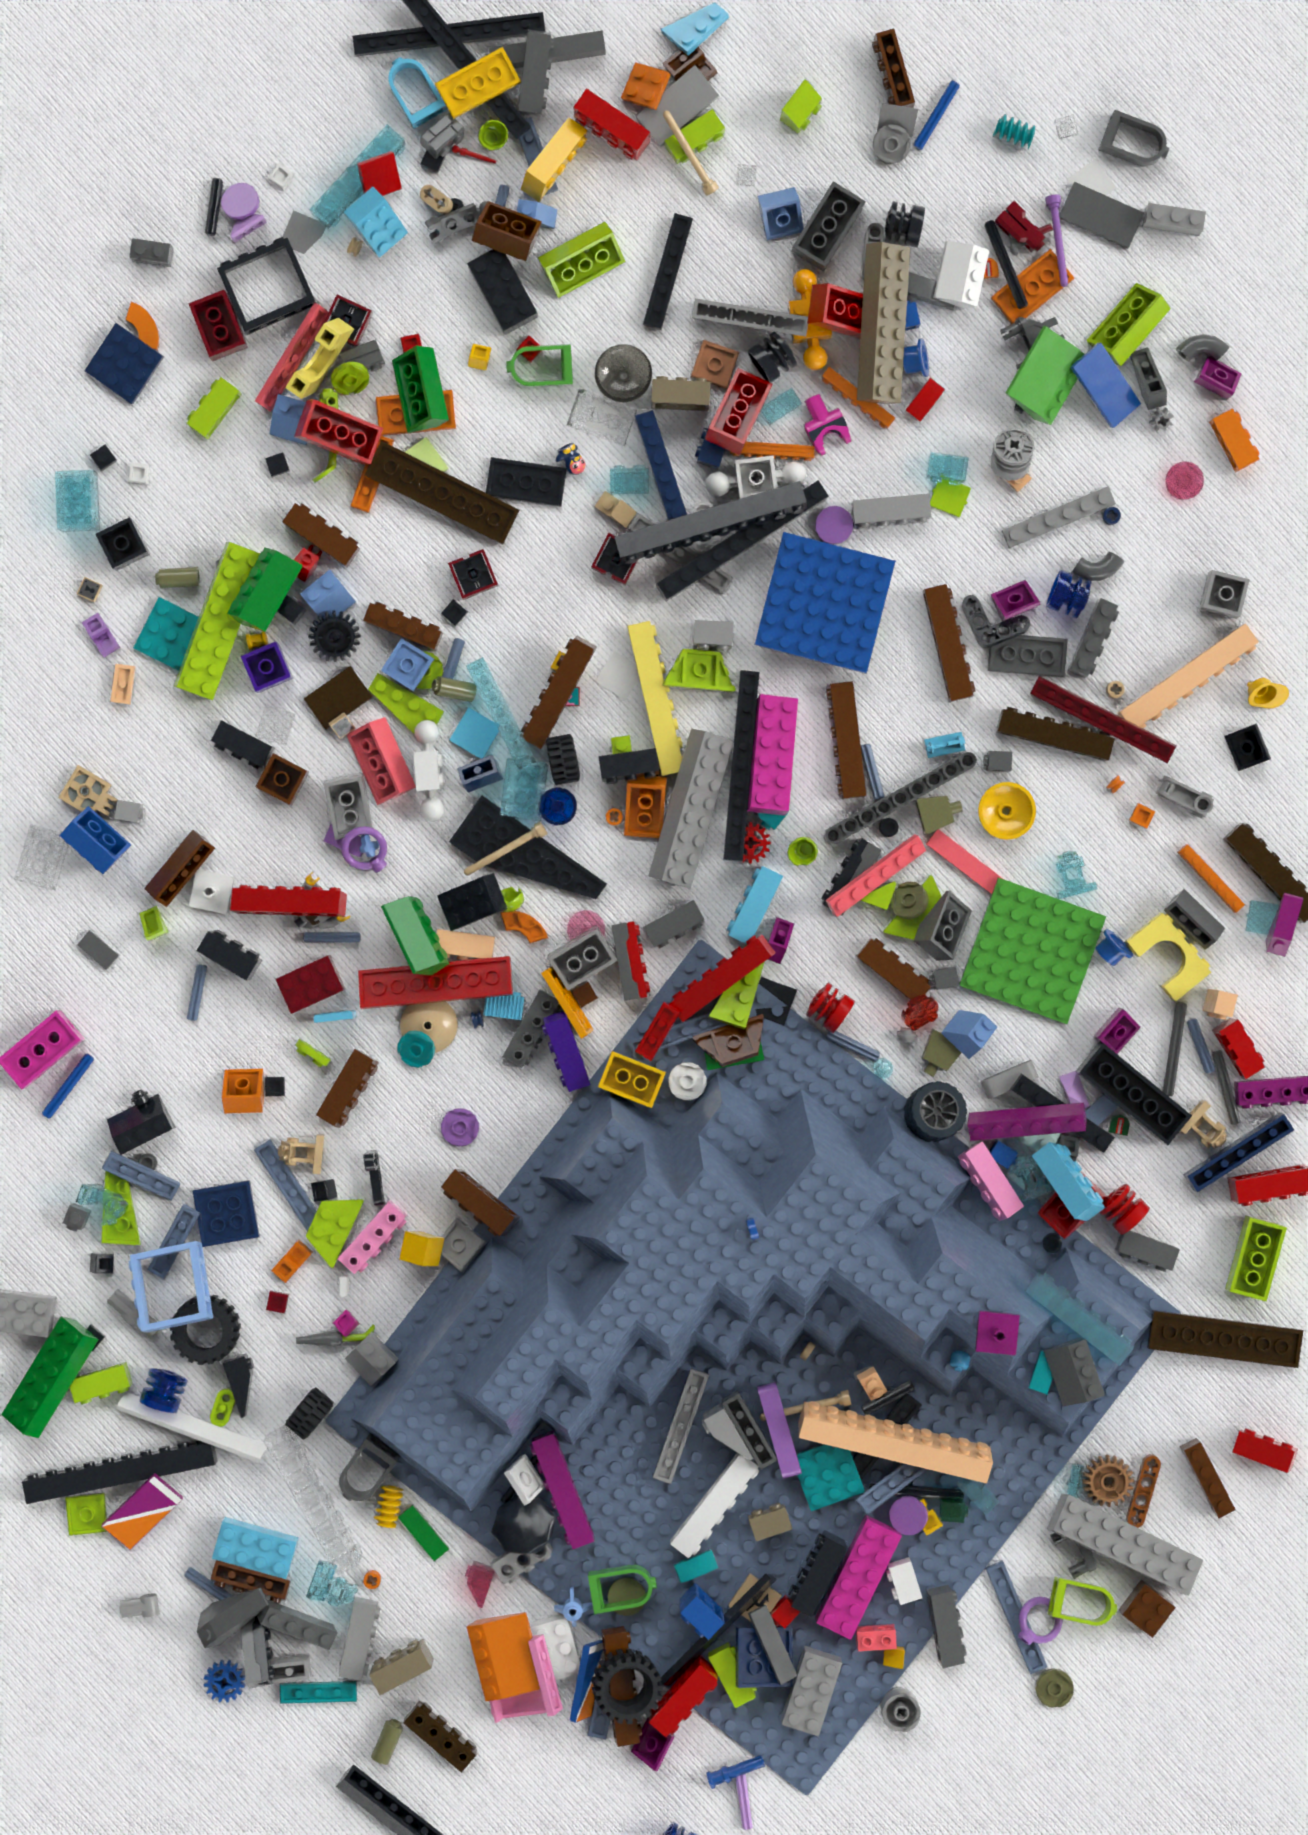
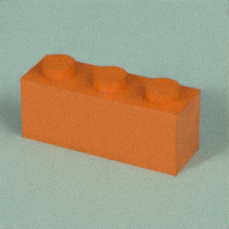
[1209,408,1260,473]

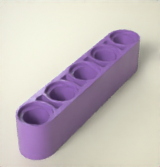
[757,1382,802,1479]

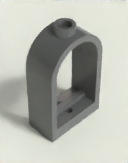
[1098,110,1169,167]
[339,1433,400,1501]

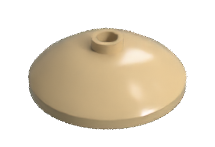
[400,1002,458,1053]

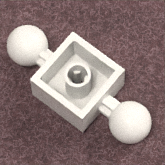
[706,456,806,499]
[413,720,445,822]

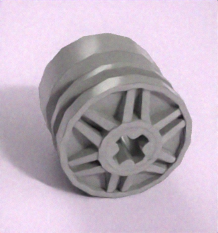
[990,429,1034,481]

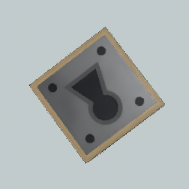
[77,577,103,602]
[329,713,356,739]

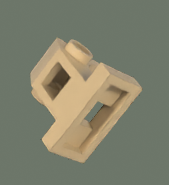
[1180,1100,1227,1149]
[278,1134,325,1174]

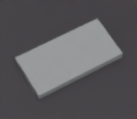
[636,65,719,147]

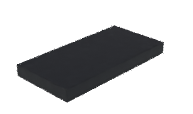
[486,457,567,507]

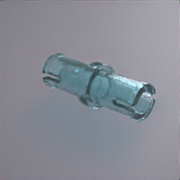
[1067,1463,1084,1498]

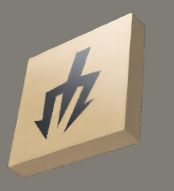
[728,1573,782,1621]

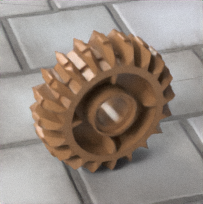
[1082,1454,1134,1507]

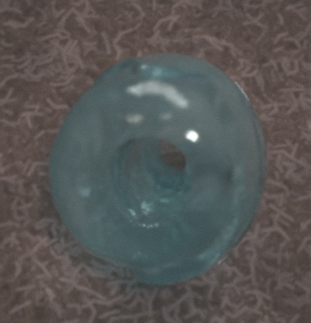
[873,1058,893,1079]

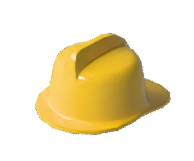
[1247,677,1289,708]

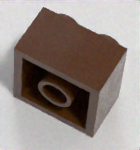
[255,753,309,806]
[1118,1579,1176,1638]

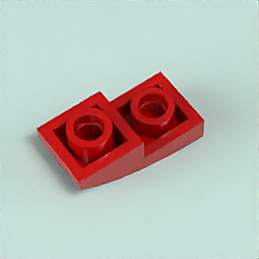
[906,377,945,422]

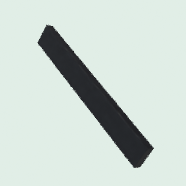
[660,1573,777,1686]

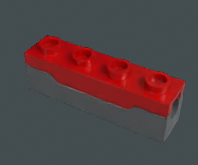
[611,921,650,1001]

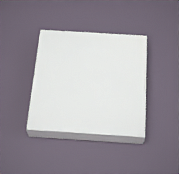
[504,1454,545,1506]

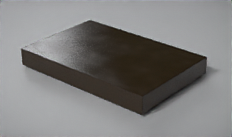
[303,666,373,730]

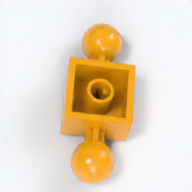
[788,269,832,370]

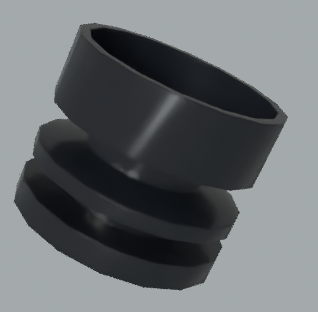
[884,201,925,248]
[747,331,797,383]

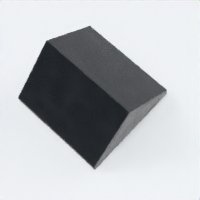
[1224,723,1271,771]

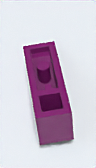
[1265,893,1303,957]

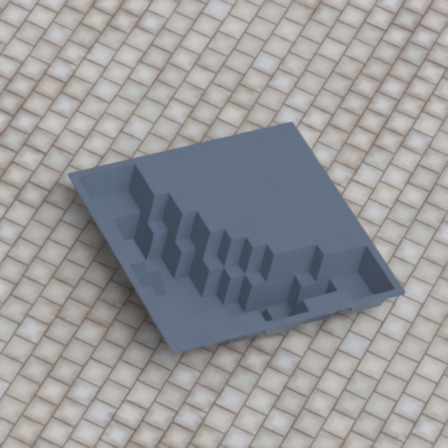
[325,940,1181,1795]

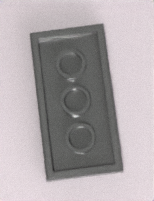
[1059,182,1144,249]
[988,633,1068,678]

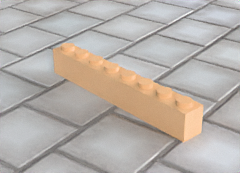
[1117,623,1259,728]

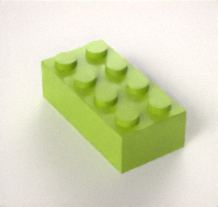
[1225,1215,1287,1302]

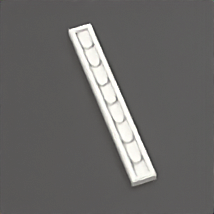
[117,1392,267,1463]

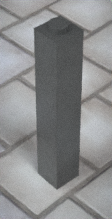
[486,30,606,69]

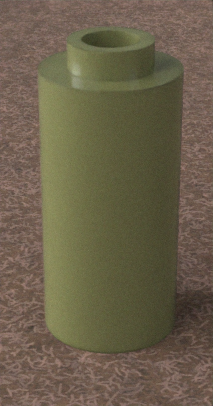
[155,567,200,588]
[432,676,477,702]
[371,1719,403,1765]

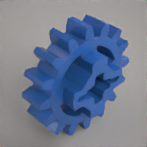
[204,1659,246,1703]

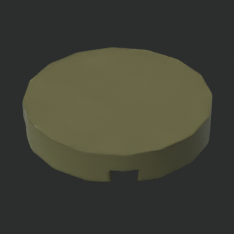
[890,881,929,920]
[608,1577,646,1616]
[1035,1668,1074,1708]

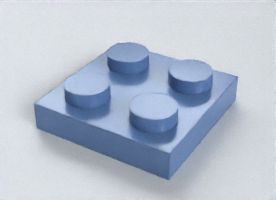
[381,638,434,692]

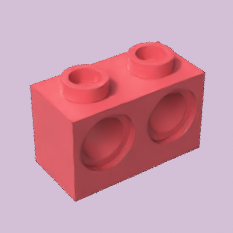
[856,1624,897,1651]

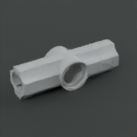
[107,1289,158,1339]

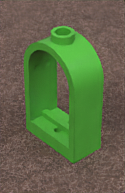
[506,344,573,386]
[588,1565,657,1614]

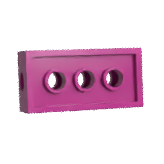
[0,1010,85,1090]

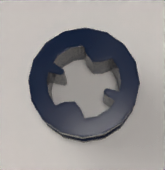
[1103,507,1121,525]
[471,1010,484,1029]

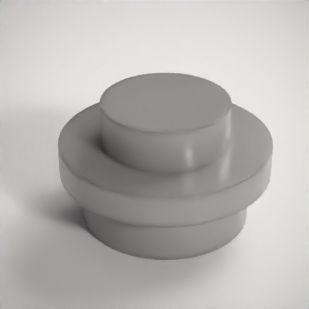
[897,1028,916,1042]

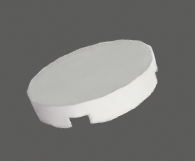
[669,1062,706,1100]

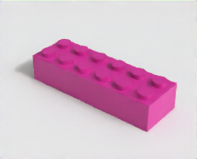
[747,694,798,816]
[815,1514,902,1640]

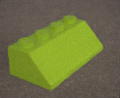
[538,222,626,298]
[1086,283,1171,367]

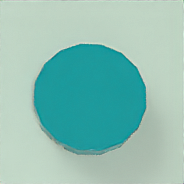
[397,1030,436,1068]

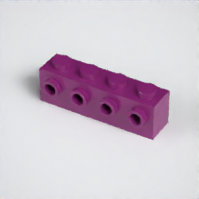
[1234,1076,1308,1109]

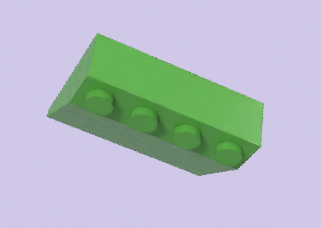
[1005,326,1084,425]

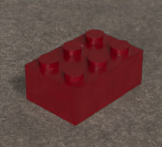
[188,290,248,362]
[275,955,346,1014]

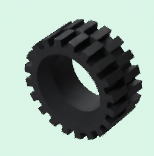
[170,1294,241,1365]
[591,1648,663,1724]

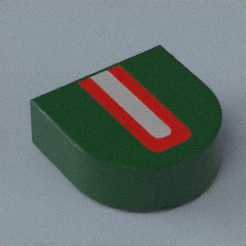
[1108,1115,1130,1136]

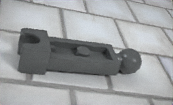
[425,201,487,243]

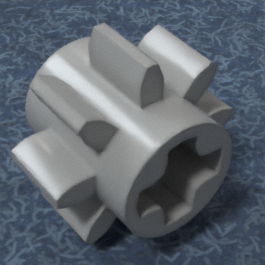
[1149,407,1174,431]

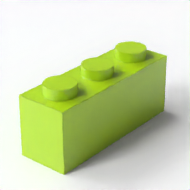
[664,109,725,164]
[187,377,242,440]
[70,1362,133,1405]
[708,1642,757,1708]

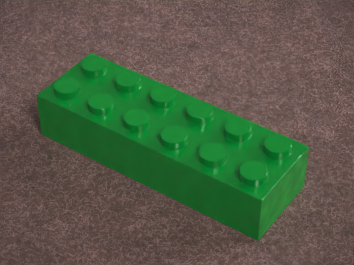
[1,1316,99,1438]

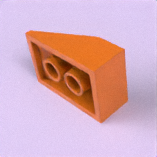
[624,776,667,838]

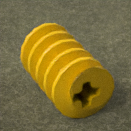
[373,1485,404,1528]

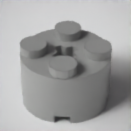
[880,1687,921,1732]

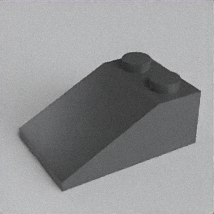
[914,891,972,961]

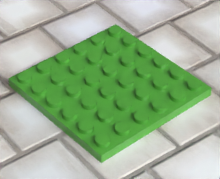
[959,877,1107,1024]

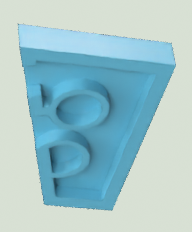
[661,2,729,56]

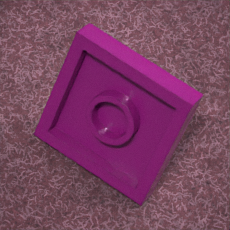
[975,1311,1020,1355]

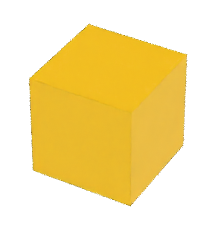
[399,1231,444,1266]

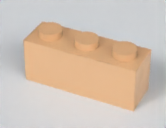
[437,929,495,960]
[1202,989,1238,1020]

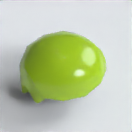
[478,120,508,151]
[787,837,818,866]
[501,887,525,912]

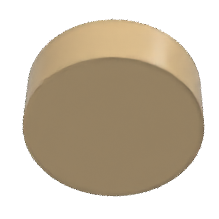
[800,1342,816,1361]

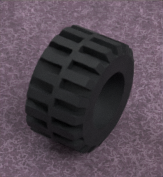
[546,734,580,785]
[285,1387,334,1440]

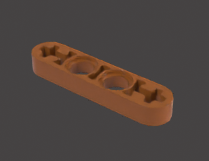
[1126,1454,1161,1528]

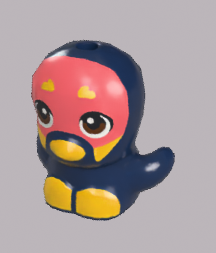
[556,443,586,475]

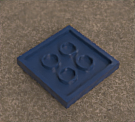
[84,323,165,404]
[192,1180,260,1247]
[736,1627,793,1688]

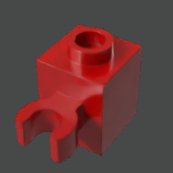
[294,544,322,582]

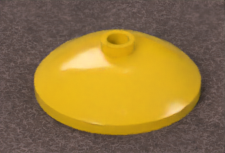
[978,782,1036,840]

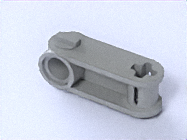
[1156,776,1214,819]

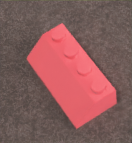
[347,717,416,805]

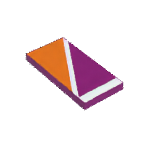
[101,1473,183,1550]

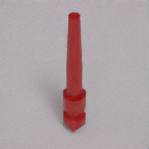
[452,145,496,164]

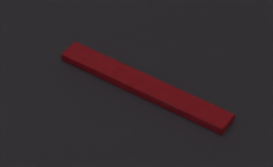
[1030,676,1177,764]

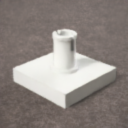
[189,869,235,914]

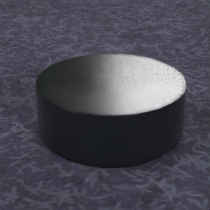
[879,818,899,837]
[1043,1233,1062,1253]

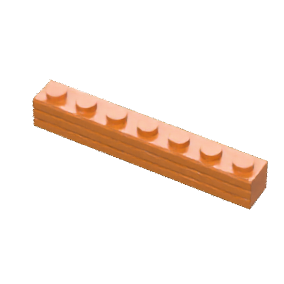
[821,366,895,429]
[730,441,815,461]
[1177,844,1245,913]

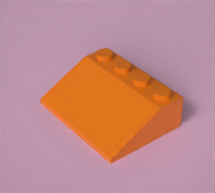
[466,1612,540,1701]

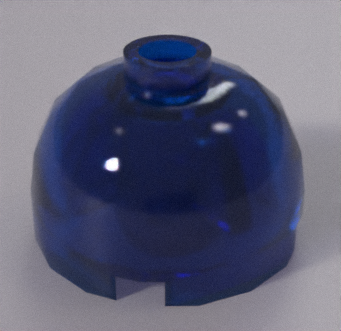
[538,787,577,826]

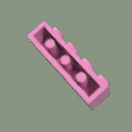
[958,1141,1024,1221]
[338,1200,407,1274]

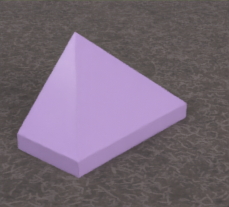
[230,214,267,243]
[1059,1071,1090,1108]

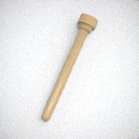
[663,111,719,196]
[464,821,548,876]
[760,1390,851,1421]

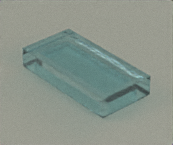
[761,388,802,425]

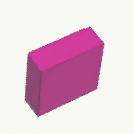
[333,1309,360,1337]

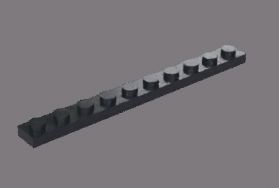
[401,0,531,140]
[352,12,546,57]
[723,670,760,862]

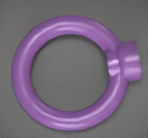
[341,826,387,873]
[1018,1597,1063,1646]

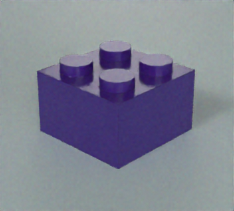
[240,641,294,693]

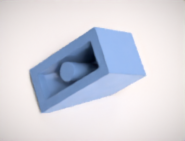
[517,199,557,229]

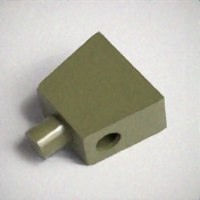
[915,796,963,835]
[922,1028,962,1077]

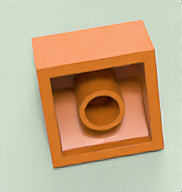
[222,1068,264,1114]

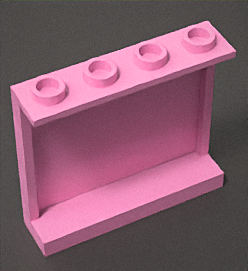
[489,1634,563,1723]

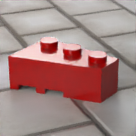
[1212,1018,1265,1080]
[1232,1428,1298,1473]

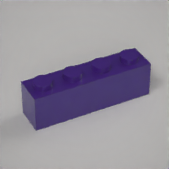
[541,1011,591,1092]

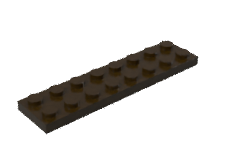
[364,441,520,545]
[1147,1310,1304,1368]

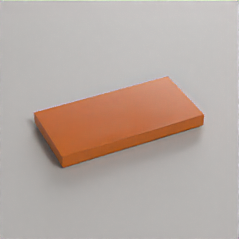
[991,248,1075,324]
[376,390,456,436]

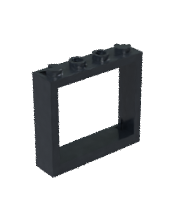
[217,237,316,335]

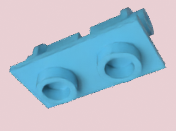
[924,732,965,758]

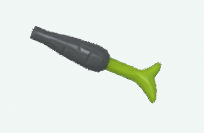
[296,1324,375,1347]

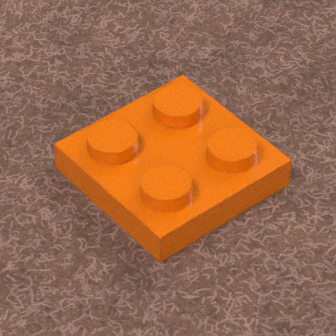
[621,62,671,110]

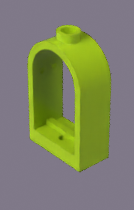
[1047,1576,1117,1626]

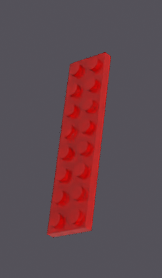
[358,956,513,1009]

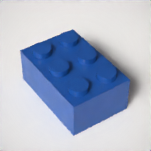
[59,806,131,874]
[679,1583,725,1640]

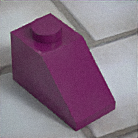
[767,917,795,964]

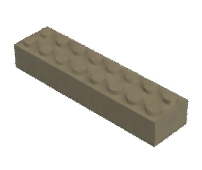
[857,242,910,404]

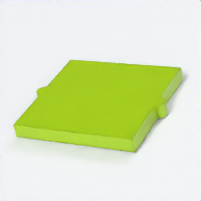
[930,476,971,518]

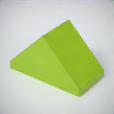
[860,881,896,910]
[139,906,169,941]

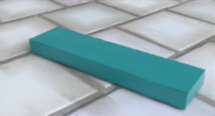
[280,1681,357,1704]

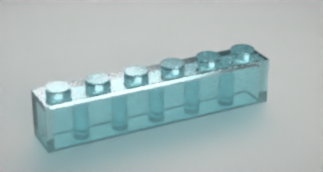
[310,124,406,229]
[466,657,536,770]
[1025,1272,1134,1366]

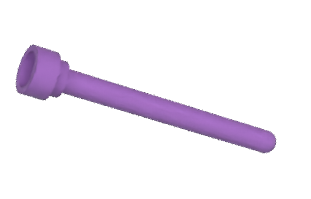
[1045,194,1068,287]

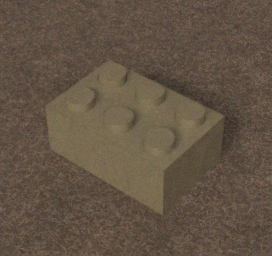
[651,376,711,411]
[369,1639,434,1695]

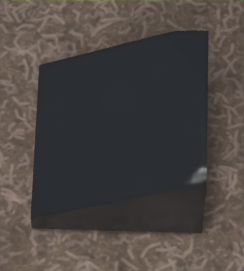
[311,1179,337,1202]
[90,1253,114,1274]

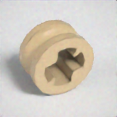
[347,237,363,257]
[1106,681,1125,698]

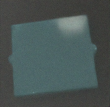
[1245,900,1279,935]

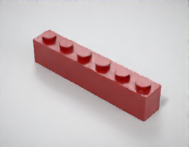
[230,885,347,917]
[669,934,776,1022]

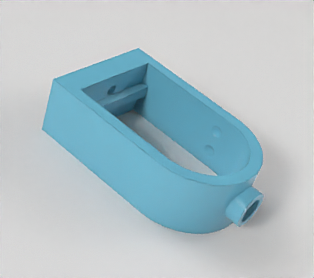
[388,57,447,129]

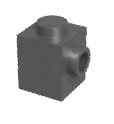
[63,1203,91,1232]

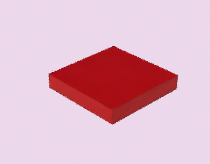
[357,151,402,196]

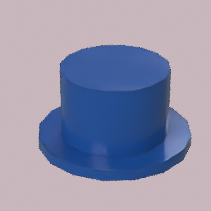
[903,338,929,377]
[1096,929,1133,966]

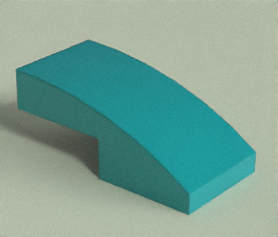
[673,1549,719,1583]

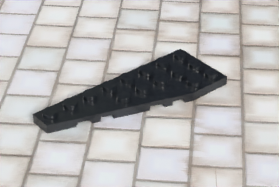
[449,795,607,899]

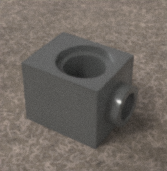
[983,751,1013,772]
[929,967,959,990]

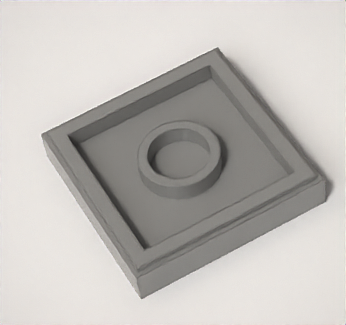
[441,1218,486,1272]

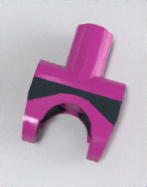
[803,394,851,456]

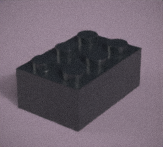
[437,873,508,931]
[196,929,263,981]

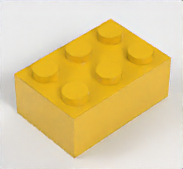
[598,1051,666,1108]

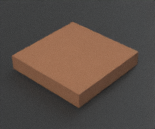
[691,340,739,389]

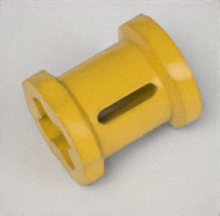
[246,631,268,650]

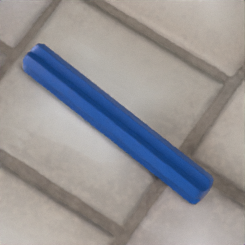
[913,80,960,150]
[42,1053,94,1119]

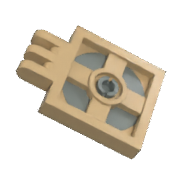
[58,765,118,816]

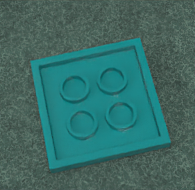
[133,597,199,671]
[797,1444,865,1511]

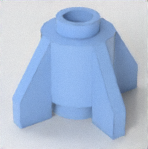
[554,1587,593,1627]

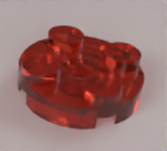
[901,994,939,1031]

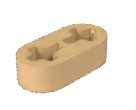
[420,185,453,214]

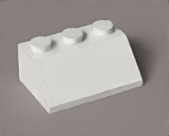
[933,241,989,309]

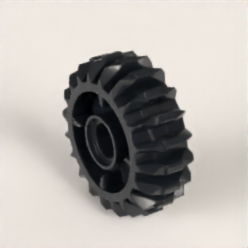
[308,610,361,662]

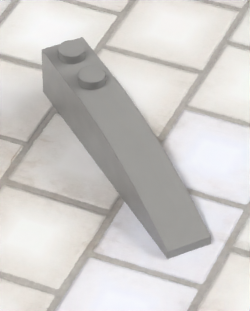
[692,298,808,336]

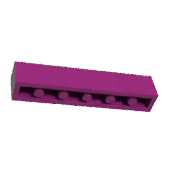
[967,1103,1087,1141]
[530,1430,595,1549]

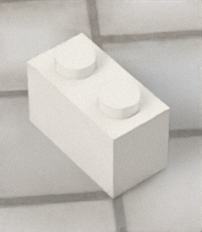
[886,1557,922,1605]

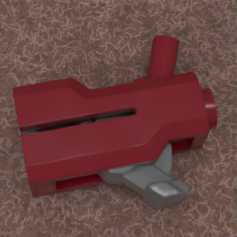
[994,200,1053,256]

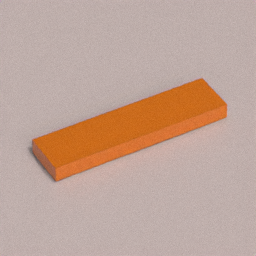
[350,436,394,513]

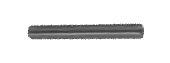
[1163,1002,1187,1096]

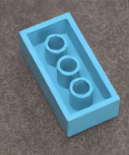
[726,866,783,944]
[1032,1142,1105,1221]
[212,1517,299,1579]

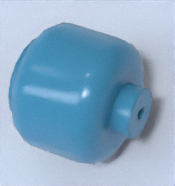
[950,1351,971,1372]

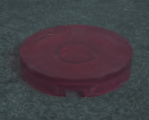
[1165,461,1204,500]
[567,910,605,940]

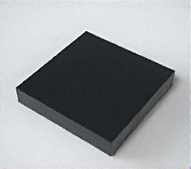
[754,977,797,1026]

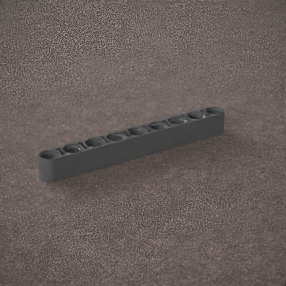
[824,752,977,844]

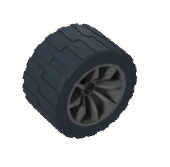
[904,1081,967,1142]

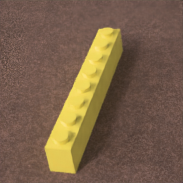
[627,621,683,777]

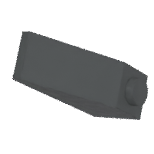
[1130,347,1167,410]

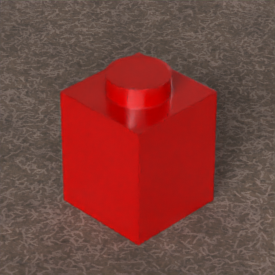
[770,1594,800,1629]

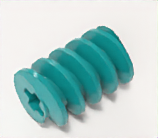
[993,114,1036,150]

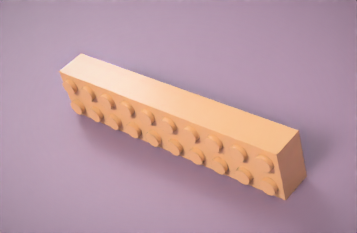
[798,1401,993,1483]

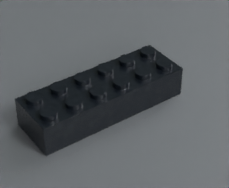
[1075,1042,1192,1146]

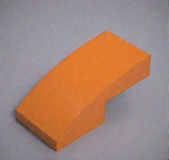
[271,1240,313,1283]

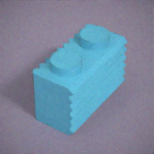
[483,992,525,1020]

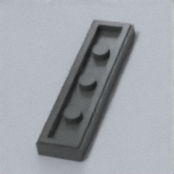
[748,1605,797,1685]

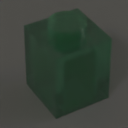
[939,1499,968,1523]

